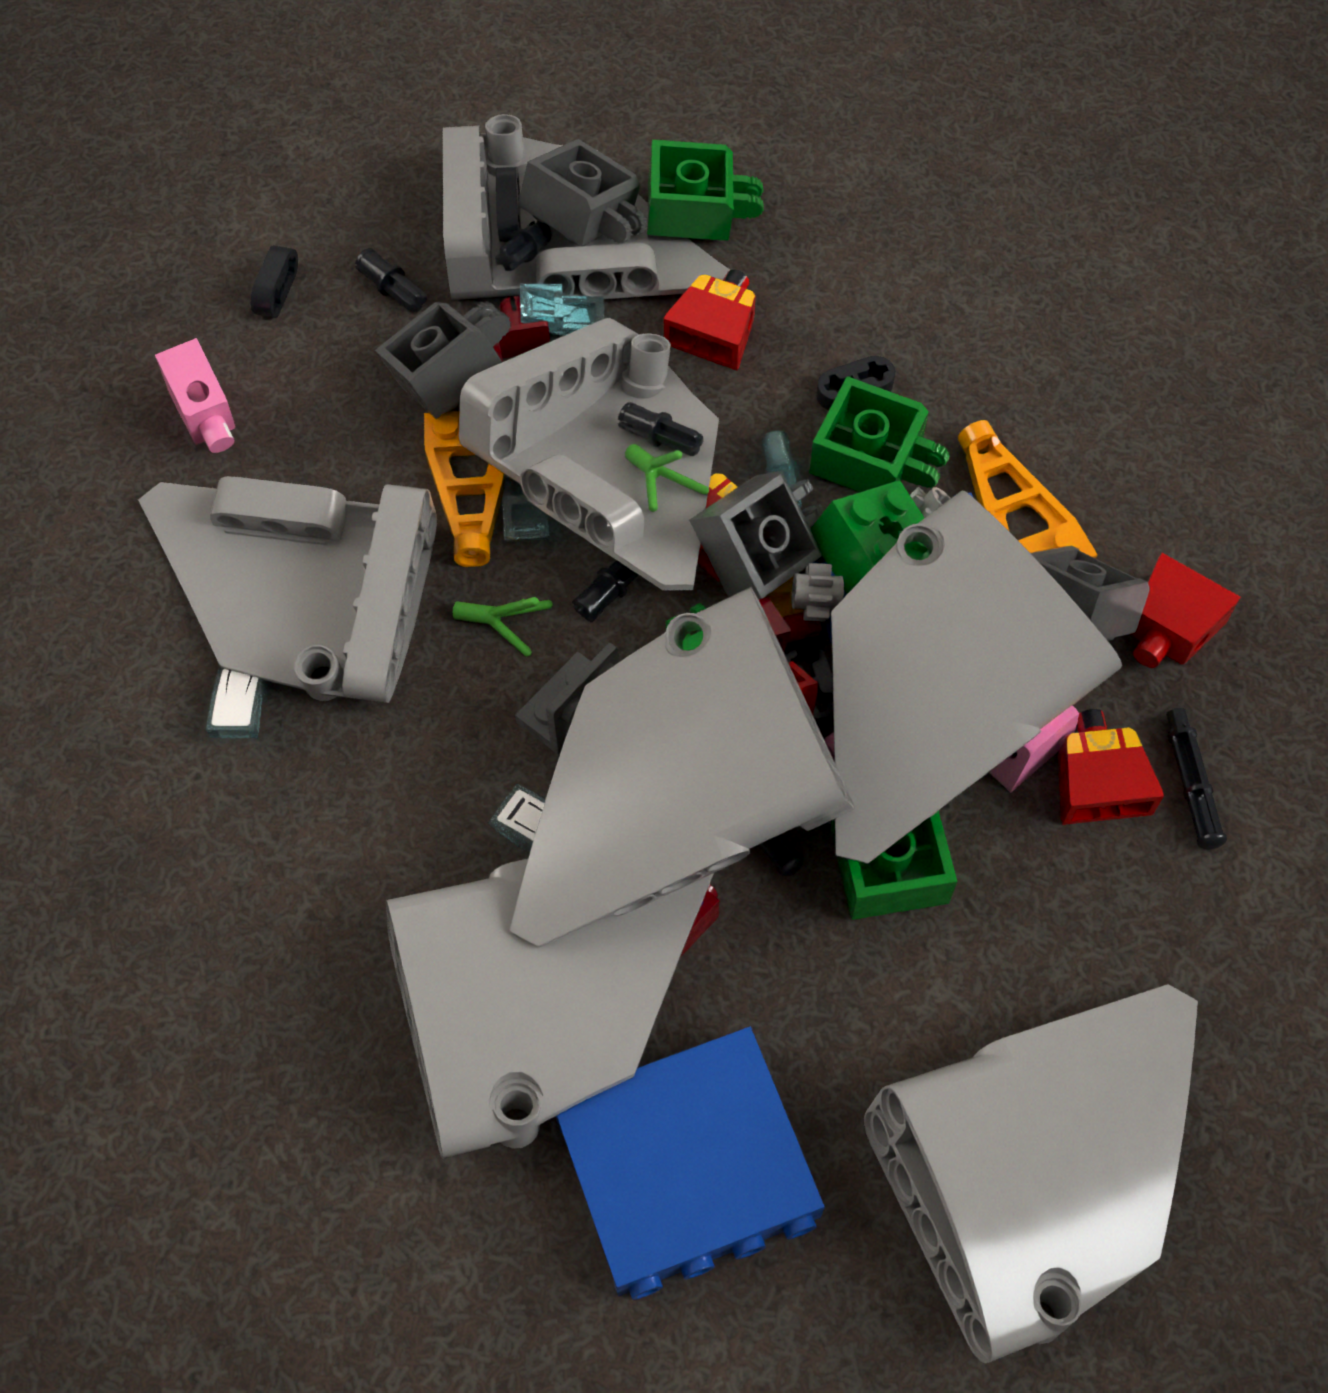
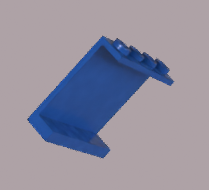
[555,1026,825,1300]

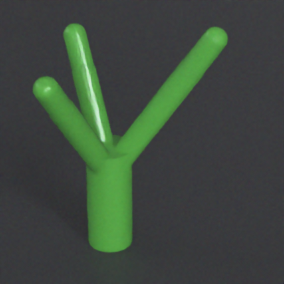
[625,444,709,512]
[453,597,553,657]

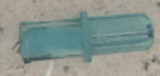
[761,431,802,508]

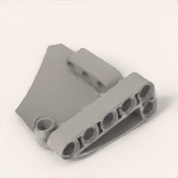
[443,114,730,302]
[459,318,719,590]
[138,476,437,703]
[831,490,1122,864]
[510,587,855,947]
[386,859,714,1158]
[864,984,1198,1363]

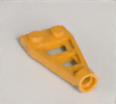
[424,411,508,567]
[958,420,1098,558]

